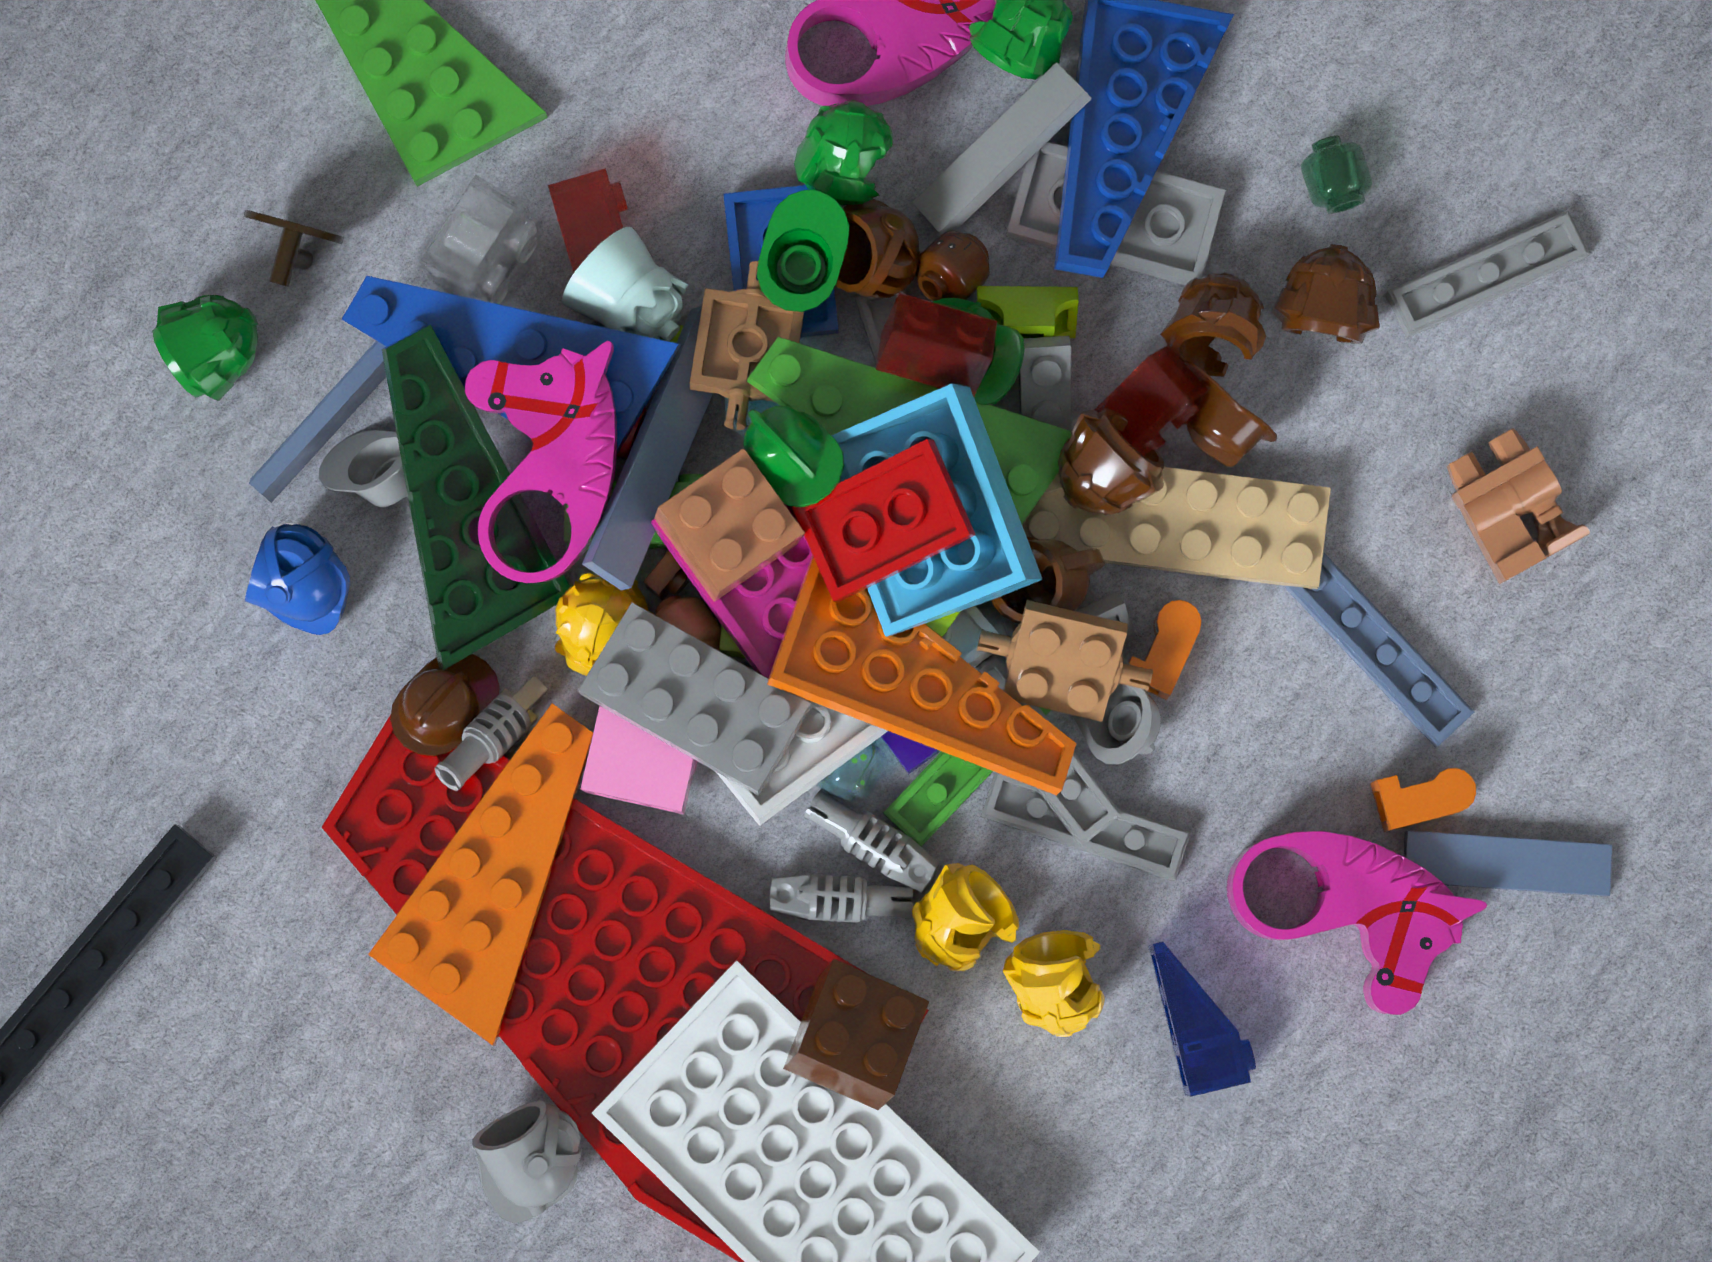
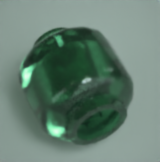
[1300,135,1372,214]

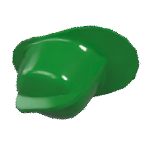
[757,190,849,312]
[743,406,844,507]

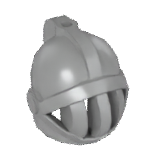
[472,1100,581,1223]

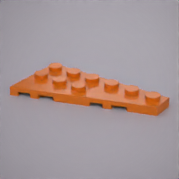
[767,555,1077,795]
[368,703,593,1046]

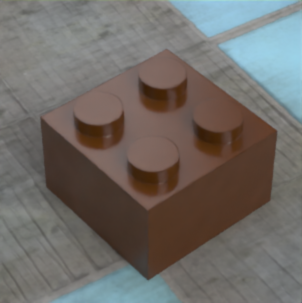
[783,959,929,1110]

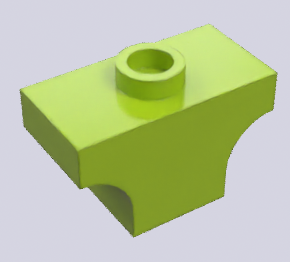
[976,286,1079,338]

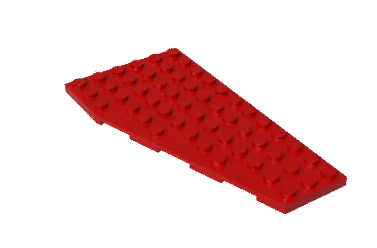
[322,715,929,1262]

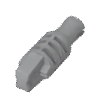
[435,676,548,791]
[804,789,940,892]
[770,874,913,923]

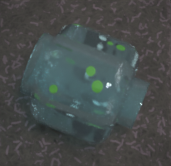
[817,740,887,803]

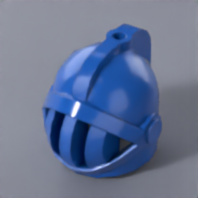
[245,524,350,635]

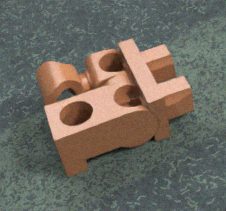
[1447,428,1590,584]

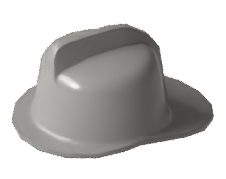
[319,430,408,507]
[1073,656,1161,764]

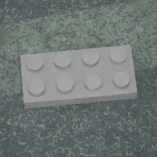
[1006,142,1226,285]
[578,603,811,796]

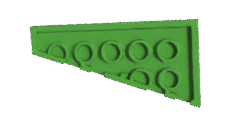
[315,0,548,187]
[747,337,1072,524]

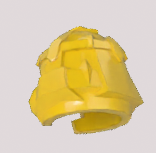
[555,573,654,676]
[912,863,1019,971]
[1003,930,1105,1037]

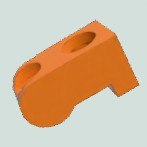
[1128,600,1201,700]
[1370,768,1476,832]

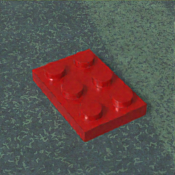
[792,439,976,602]

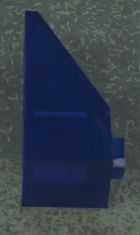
[1148,942,1256,1097]

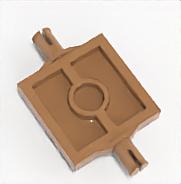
[690,261,805,430]
[977,600,1153,722]

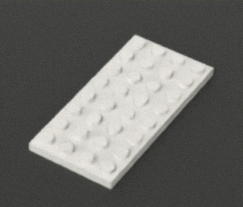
[592,960,1040,1262]

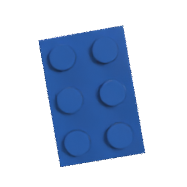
[723,185,839,337]

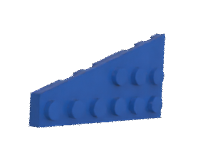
[1054,0,1234,278]
[341,276,682,456]

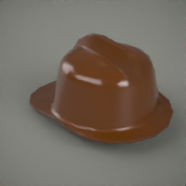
[1181,360,1277,467]
[390,654,500,756]

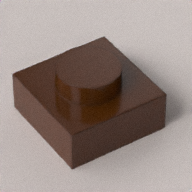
[643,551,690,601]

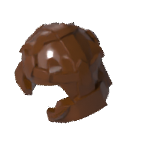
[1272,244,1380,344]
[1160,272,1266,377]
[1058,408,1164,515]

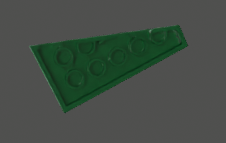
[381,325,570,670]

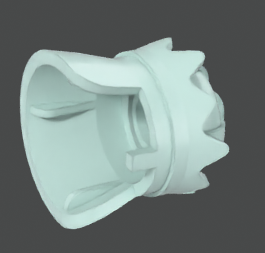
[562,227,689,341]

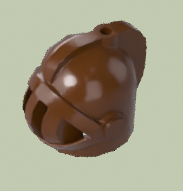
[836,199,920,298]
[991,536,1105,624]

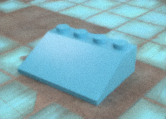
[831,384,1042,637]

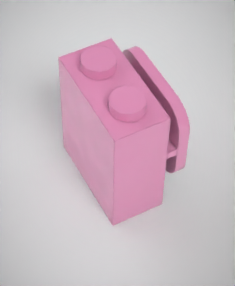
[580,706,698,814]

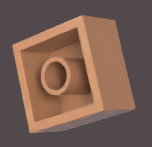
[654,448,805,602]

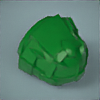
[968,0,1073,80]
[794,100,893,205]
[152,295,258,401]

